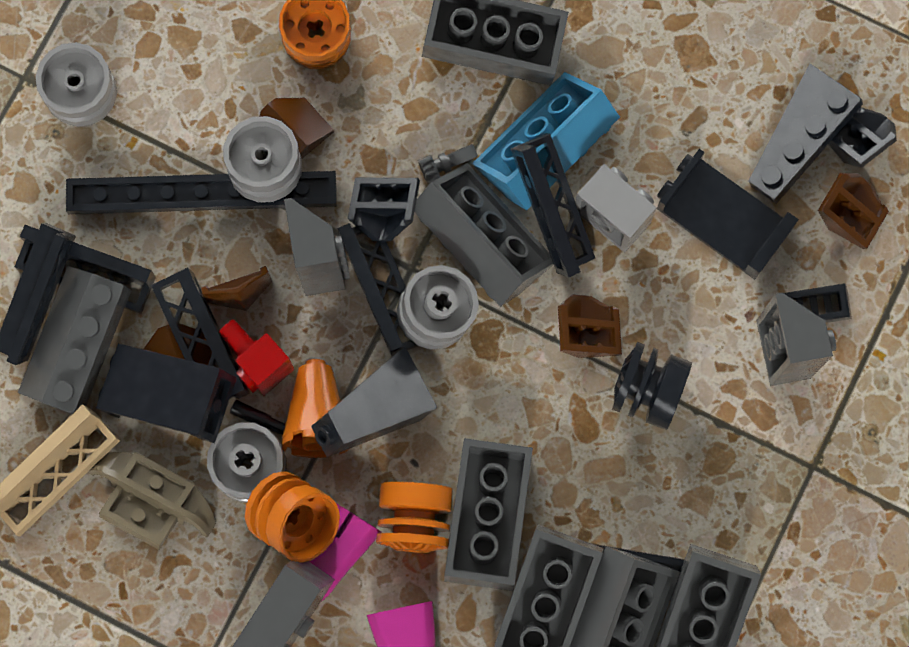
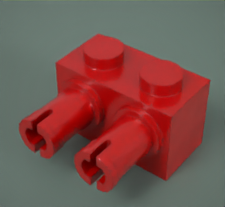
[219,319,295,396]

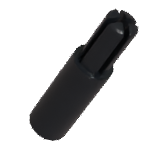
[230,400,285,435]

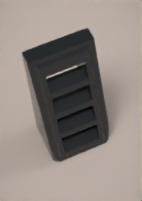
[784,283,852,323]

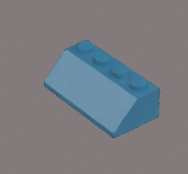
[472,72,620,211]

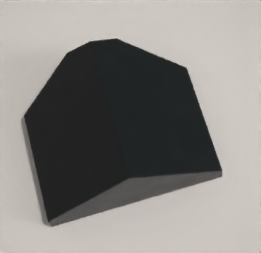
[828,107,897,168]
[348,177,420,242]

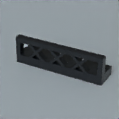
[511,133,595,278]
[0,223,76,365]
[337,223,417,357]
[14,225,156,314]
[151,267,250,399]

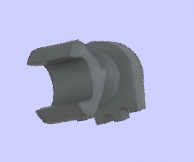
[418,144,478,185]

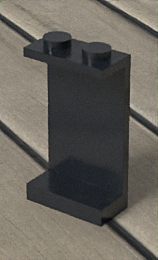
[657,148,799,280]
[96,343,237,444]

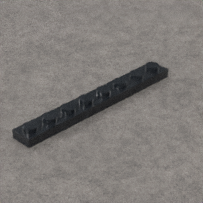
[66,171,337,215]

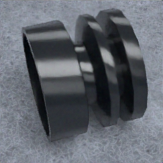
[612,342,692,430]

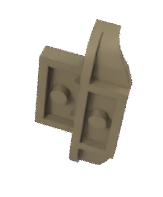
[88,452,216,550]

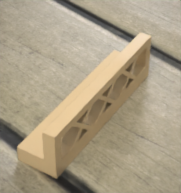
[0,405,120,537]

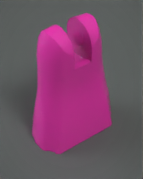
[309,503,382,602]
[366,601,436,647]

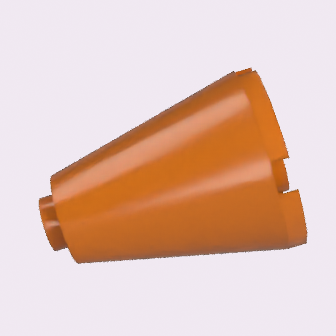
[282,359,349,458]

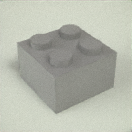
[575,164,657,253]

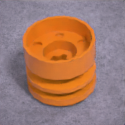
[279,0,351,69]
[245,471,340,563]
[376,482,453,553]

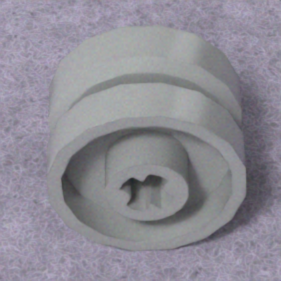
[36,42,117,127]
[223,116,302,202]
[397,265,479,350]
[207,423,287,503]

